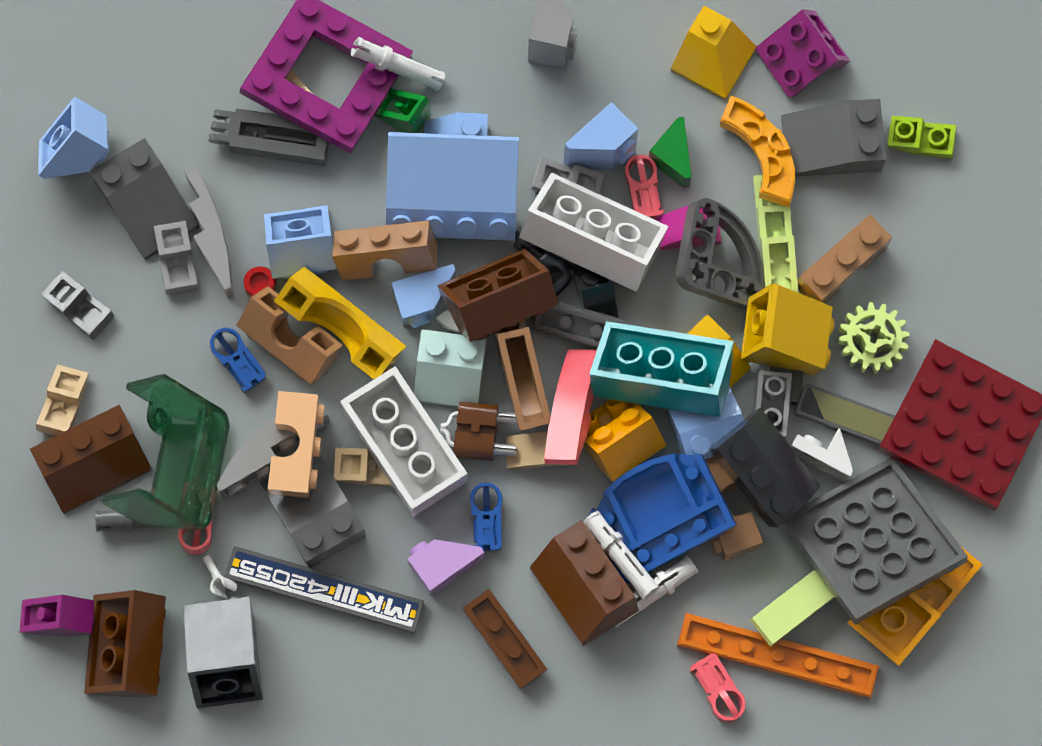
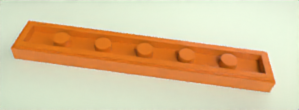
[677,613,879,699]

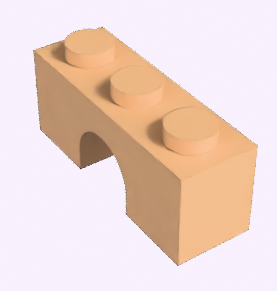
[268,391,325,498]

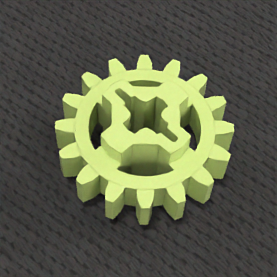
[838,302,910,374]

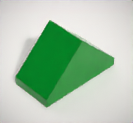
[375,88,431,133]
[649,117,691,188]

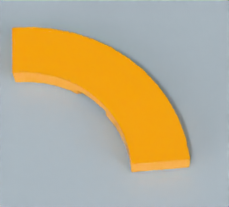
[720,96,795,207]

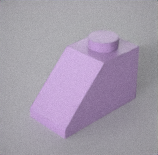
[407,539,485,596]

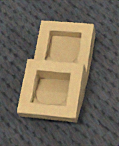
[36,364,89,436]
[506,432,570,470]
[334,448,392,487]

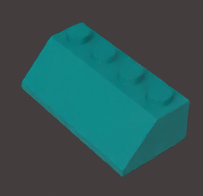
[589,321,734,417]

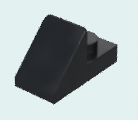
[572,265,619,318]

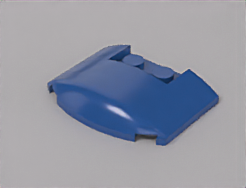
[588,453,737,584]

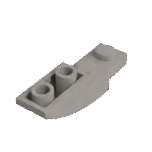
[745,370,792,504]
[217,404,330,498]

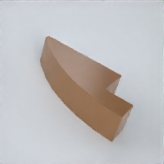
[493,319,551,431]

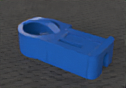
[210,328,266,393]
[470,482,503,551]

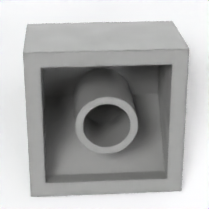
[528,0,578,69]

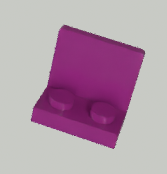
[756,9,850,97]

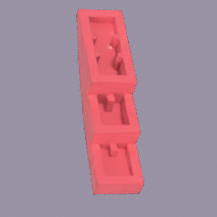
[544,349,597,465]

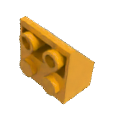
[583,399,667,482]

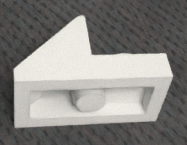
[791,428,853,482]

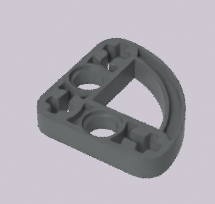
[676,198,764,309]

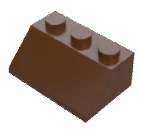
[437,249,558,342]
[30,405,152,514]
[530,520,639,646]
[84,590,166,697]

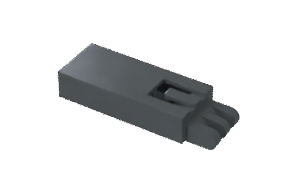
[208,108,329,166]

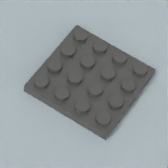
[782,458,968,625]

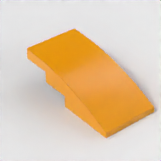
[847,546,983,666]

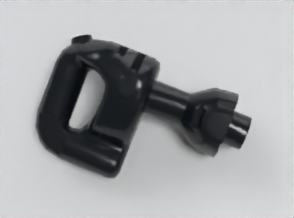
[513,228,574,297]

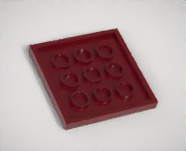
[878,339,1042,511]

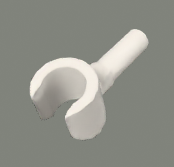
[203,555,237,599]

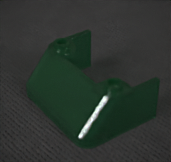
[101,374,230,531]

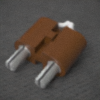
[440,402,518,461]

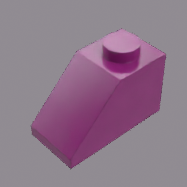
[19,594,94,636]

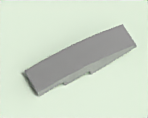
[184,165,234,298]

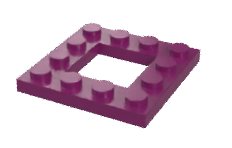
[239,0,413,154]

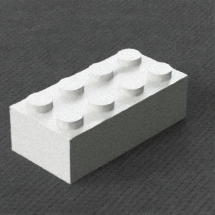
[519,173,668,292]
[340,366,468,517]

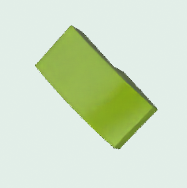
[887,115,957,159]

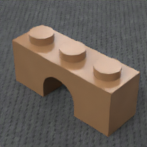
[798,214,892,304]
[332,220,438,281]
[236,286,343,384]
[705,457,763,561]

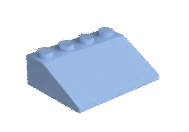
[386,132,519,241]

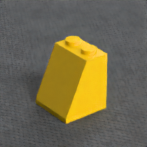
[740,283,834,376]

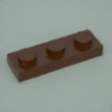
[462,589,548,690]

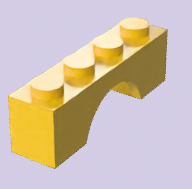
[274,266,406,379]

